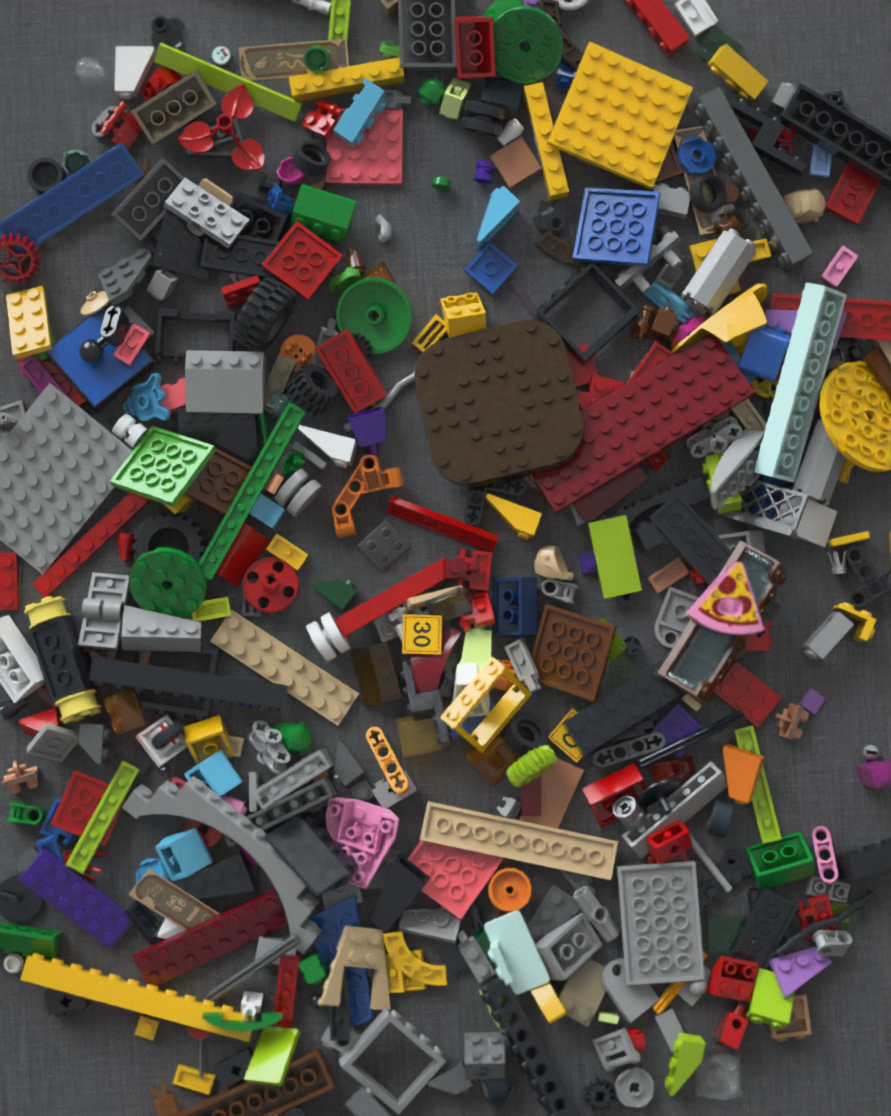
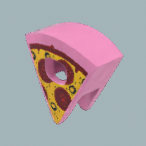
[685,562,764,634]

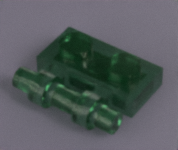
[695,26,744,62]

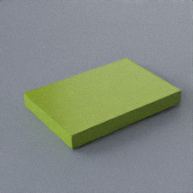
[245,1026,300,1086]

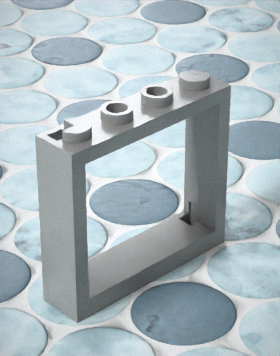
[252,748,335,809]
[339,1007,446,1115]

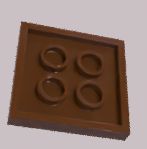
[184,448,252,516]

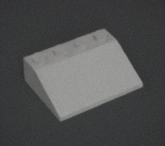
[185,350,266,414]

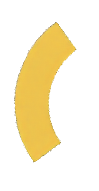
[383,931,448,986]

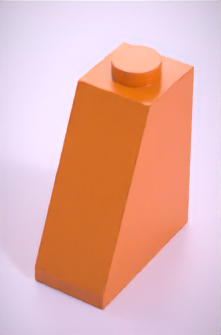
[723,744,765,804]

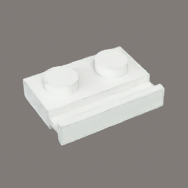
[674,0,718,37]

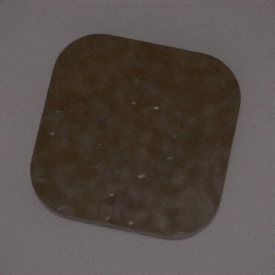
[415,320,584,487]

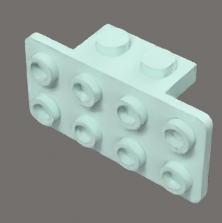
[484,911,550,995]

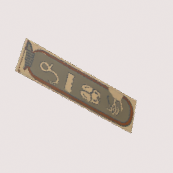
[128,869,220,930]

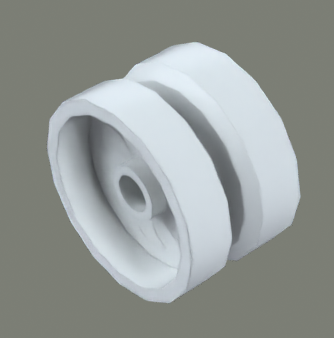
[306,612,351,662]

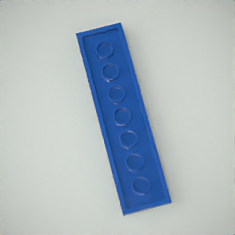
[0,142,144,258]

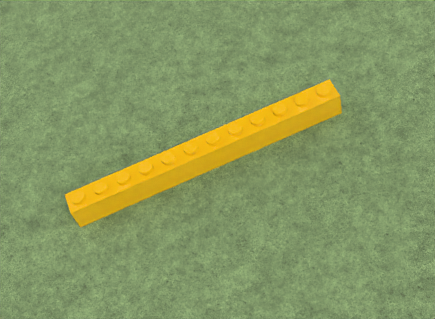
[20,953,256,1042]

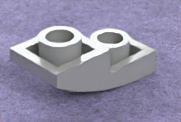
[805,875,850,903]

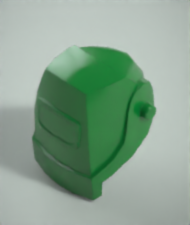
[272,722,312,756]

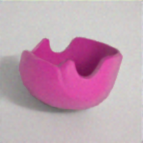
[277,157,306,186]

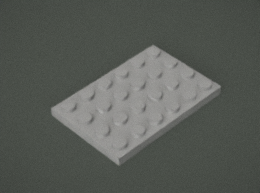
[617,861,705,985]

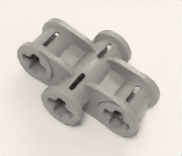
[686,416,742,458]
[248,720,290,775]

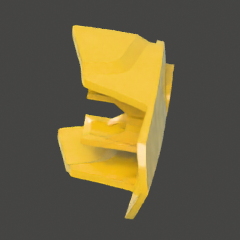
[671,283,768,356]

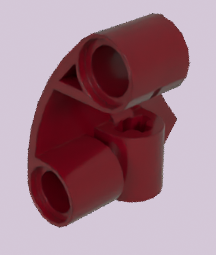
[410,627,462,694]

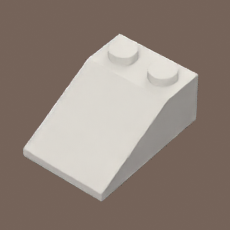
[298,425,357,468]
[774,493,837,548]

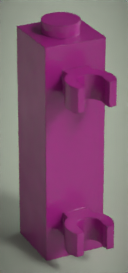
[855,760,891,788]

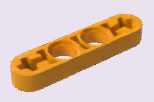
[366,727,410,795]

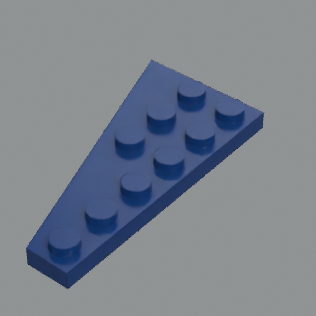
[308,895,374,1027]

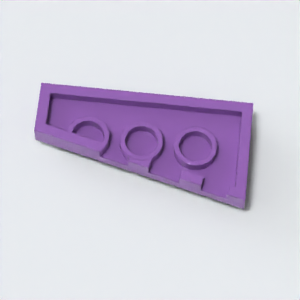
[765,309,847,350]

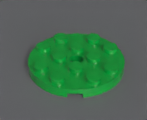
[493,6,563,84]
[129,548,207,618]

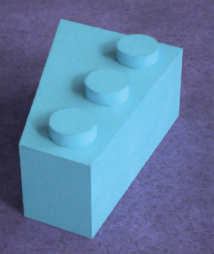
[333,78,386,148]

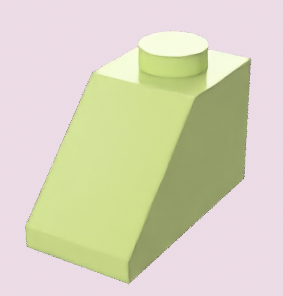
[439,77,471,119]

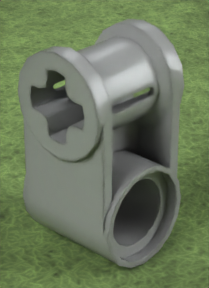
[540,579,579,605]
[812,930,852,957]

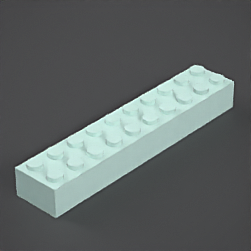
[754,283,847,483]

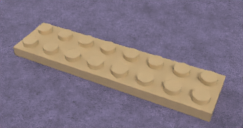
[210,609,359,726]

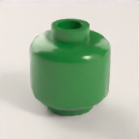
[418,77,446,106]

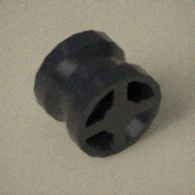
[621,636,641,655]

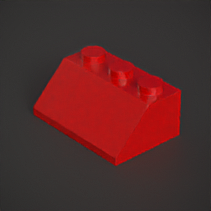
[454,16,496,78]
[217,523,270,587]
[582,764,647,827]

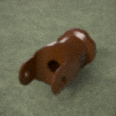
[714,213,749,238]
[631,305,657,340]

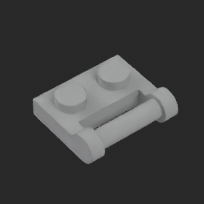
[592,1028,640,1072]

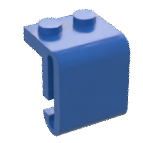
[738,323,790,382]

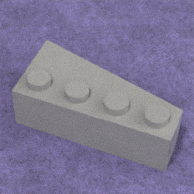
[121,605,202,652]

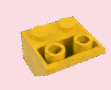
[440,293,487,338]

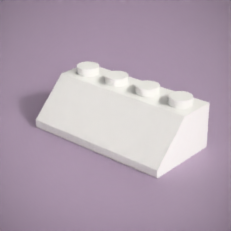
[0,615,45,703]

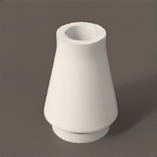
[497,118,525,146]

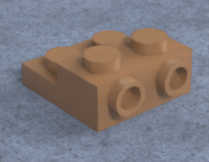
[769,994,812,1042]

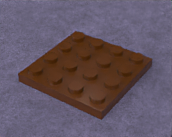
[531,604,618,701]

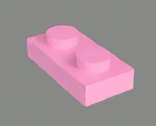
[820,246,858,288]

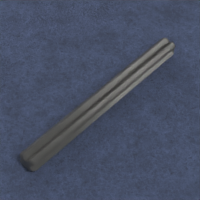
[208,934,301,1002]

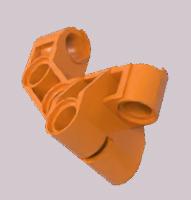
[332,455,404,538]

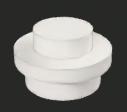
[4,953,24,973]

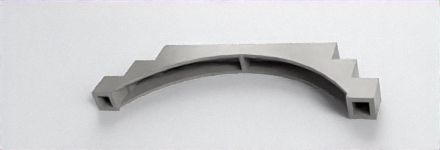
[122,776,322,954]

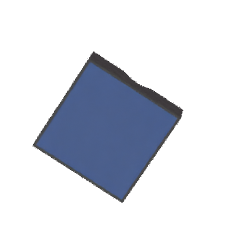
[45,306,155,413]

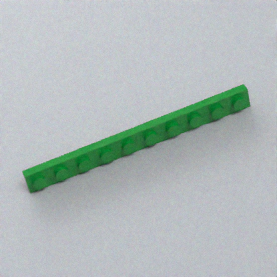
[199,402,306,580]

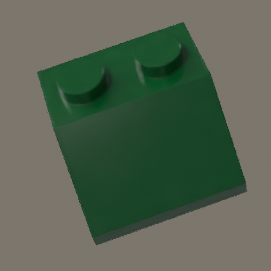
[312,579,358,611]

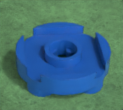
[677,137,716,176]

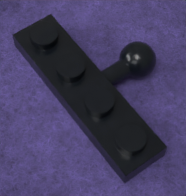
[309,960,351,1041]

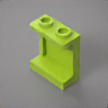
[746,968,795,1030]

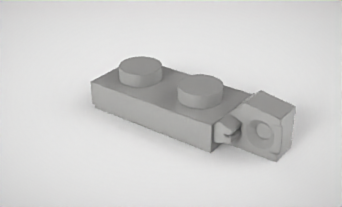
[505,638,541,692]
[458,929,496,983]

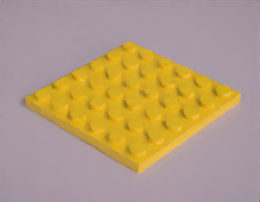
[547,41,693,190]

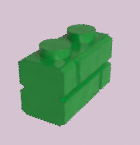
[299,950,327,985]

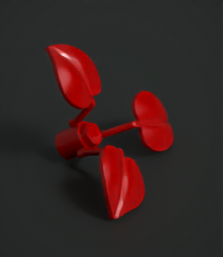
[178,84,264,170]

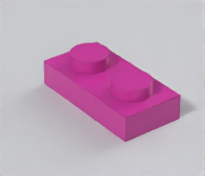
[673,314,708,344]

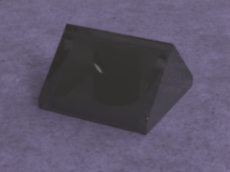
[425,587,473,623]

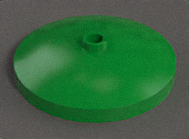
[336,277,413,354]

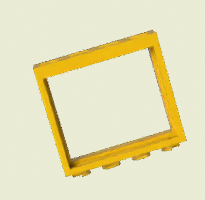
[441,657,532,753]

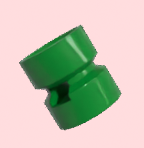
[304,45,330,73]

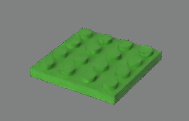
[110,426,216,507]

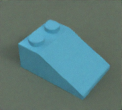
[477,186,520,251]

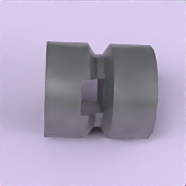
[613,796,647,831]

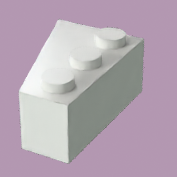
[452,663,490,717]

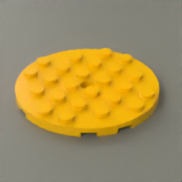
[820,361,891,472]

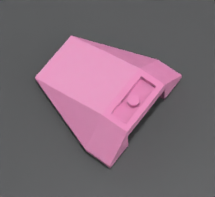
[326,797,399,889]

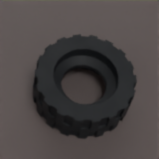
[503,713,549,756]

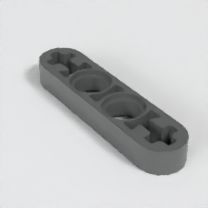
[593,731,666,767]

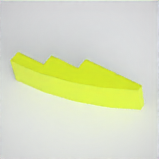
[183,597,231,622]

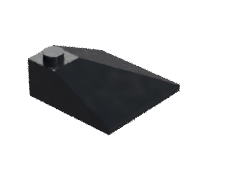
[230,191,292,242]

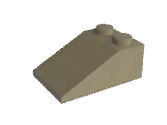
[557,958,614,1027]

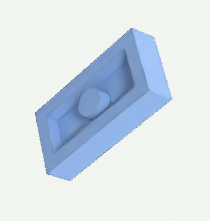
[809,143,832,178]

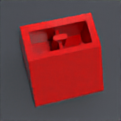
[707,956,759,1002]

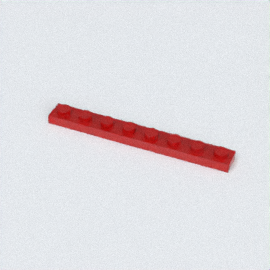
[32,492,151,597]

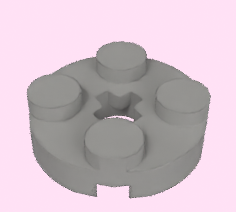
[615,1066,654,1108]

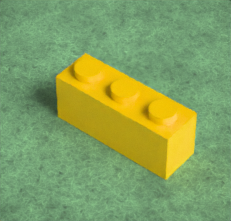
[707,44,769,101]

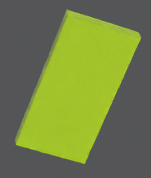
[588,515,642,599]

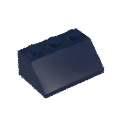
[493,577,537,636]

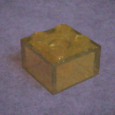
[396,716,442,757]

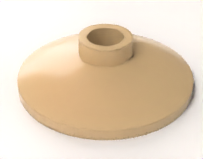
[80,291,110,316]

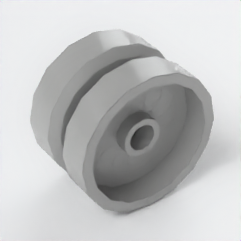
[274,468,322,517]

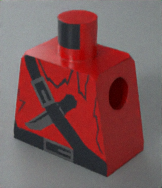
[712,1002,748,1050]

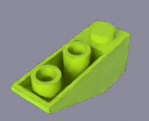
[665,1033,706,1096]

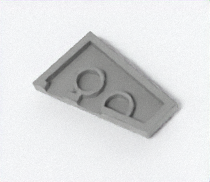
[399,907,463,944]

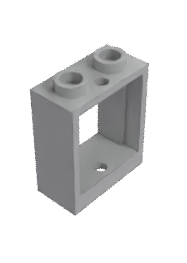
[801,612,854,660]

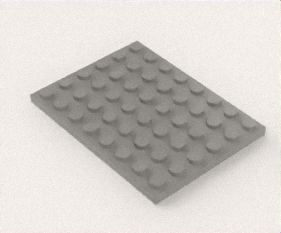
[0,383,133,575]

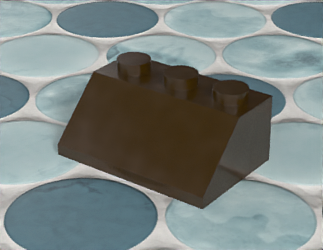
[351,642,403,708]

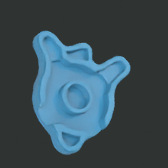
[123,373,171,421]

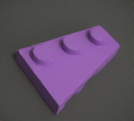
[770,946,831,999]

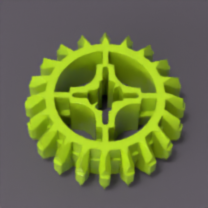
[506,745,557,787]

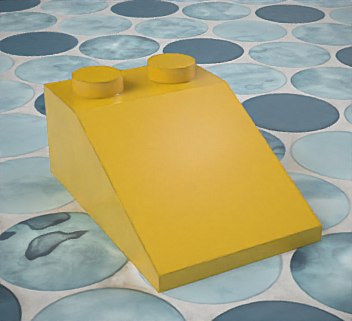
[485,493,542,540]

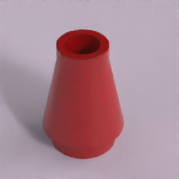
[117,532,136,560]

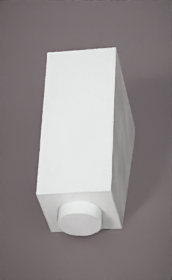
[115,46,156,99]

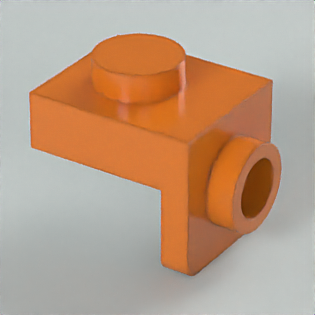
[492,659,515,692]

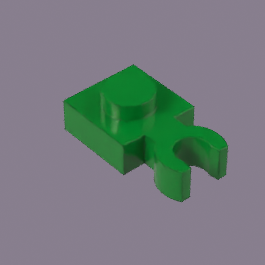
[282,450,305,480]

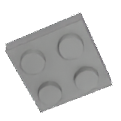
[27,723,79,763]

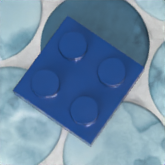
[464,241,518,295]

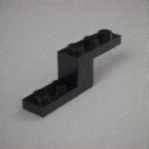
[400,661,451,751]

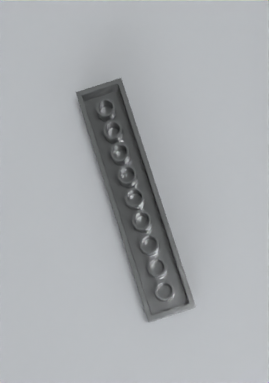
[694,87,813,272]

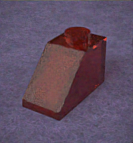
[651,756,696,783]

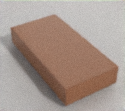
[647,557,690,594]

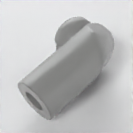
[709,204,734,224]
[374,214,392,243]

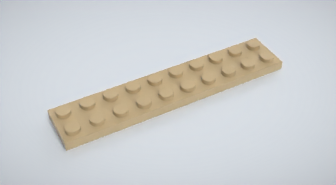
[420,801,618,880]

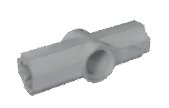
[573,886,619,942]

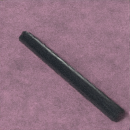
[638,710,746,768]

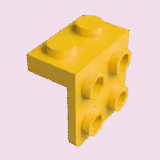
[833,602,876,642]

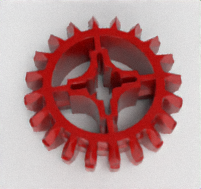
[0,233,41,285]

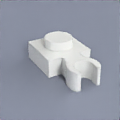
[241,991,264,1021]

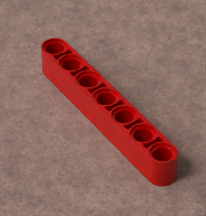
[334,557,448,638]

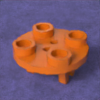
[280,335,316,372]

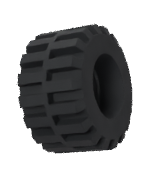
[287,363,340,415]

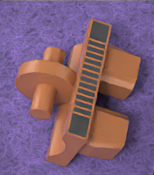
[775,703,809,740]
[2,760,39,794]

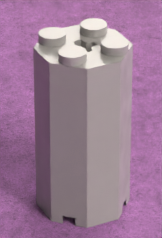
[680,228,756,317]
[791,419,846,506]

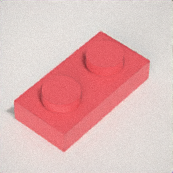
[113,323,150,366]

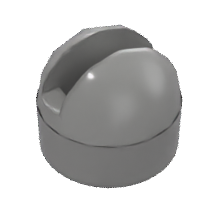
[863,745,879,760]

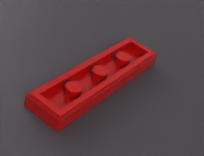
[272,954,301,1028]

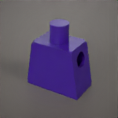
[346,407,386,455]

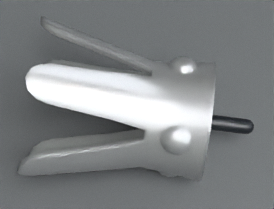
[827,550,848,579]

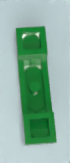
[202,1012,282,1031]

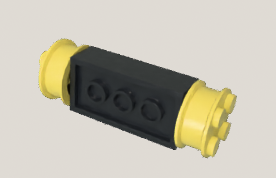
[24,596,102,724]

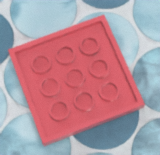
[326,109,403,185]
[408,840,504,919]

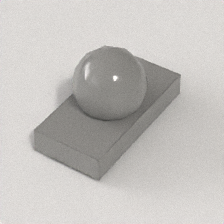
[678,965,710,1007]

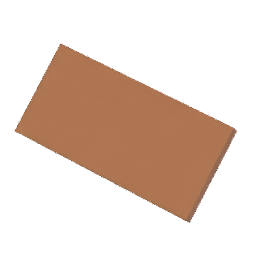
[519,758,584,829]

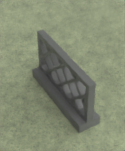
[719,480,810,541]

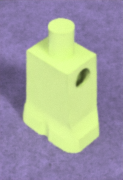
[455,623,492,676]

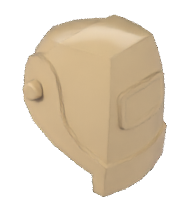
[782,188,826,224]
[535,545,574,580]

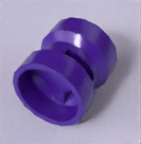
[473,160,495,184]

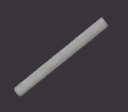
[690,834,732,892]

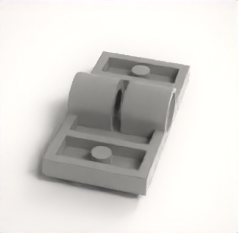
[163,178,249,249]
[78,573,130,651]

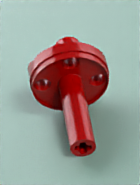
[243,557,299,614]

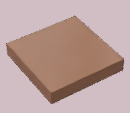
[489,136,541,189]

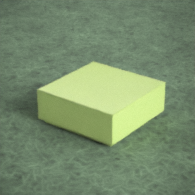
[597,1010,619,1024]

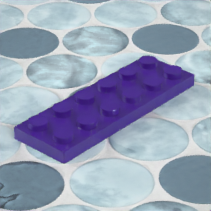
[19,848,133,950]

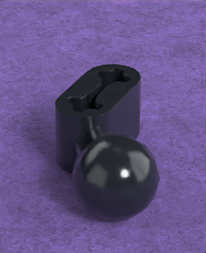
[79,305,129,363]

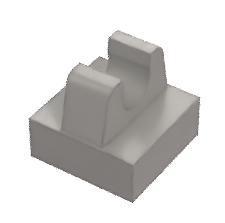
[497,797,522,820]

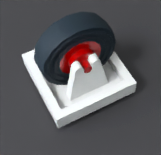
[136,715,188,768]

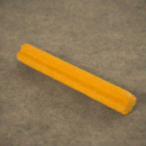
[652,950,707,1014]

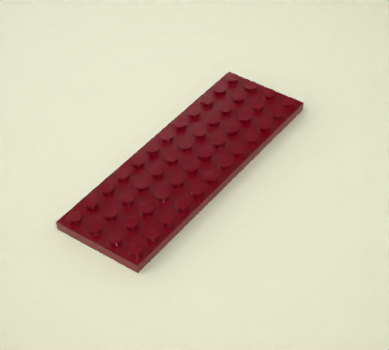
[530,333,755,514]

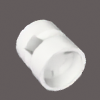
[112,413,148,449]

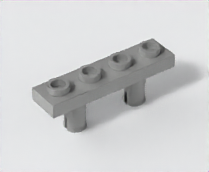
[615,231,682,294]

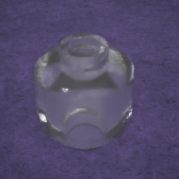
[76,57,104,83]

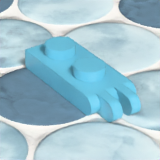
[644,280,693,324]

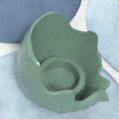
[63,150,92,176]

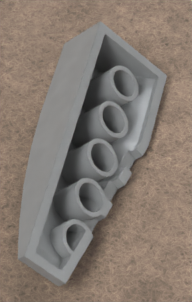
[710,429,765,509]

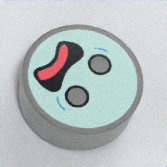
[212,46,231,66]

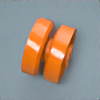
[488,868,531,913]

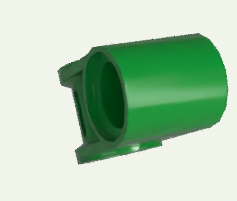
[7,802,47,824]

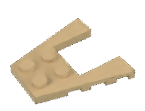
[318,926,390,1010]

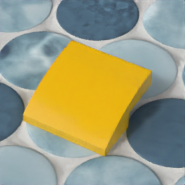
[385,949,427,993]

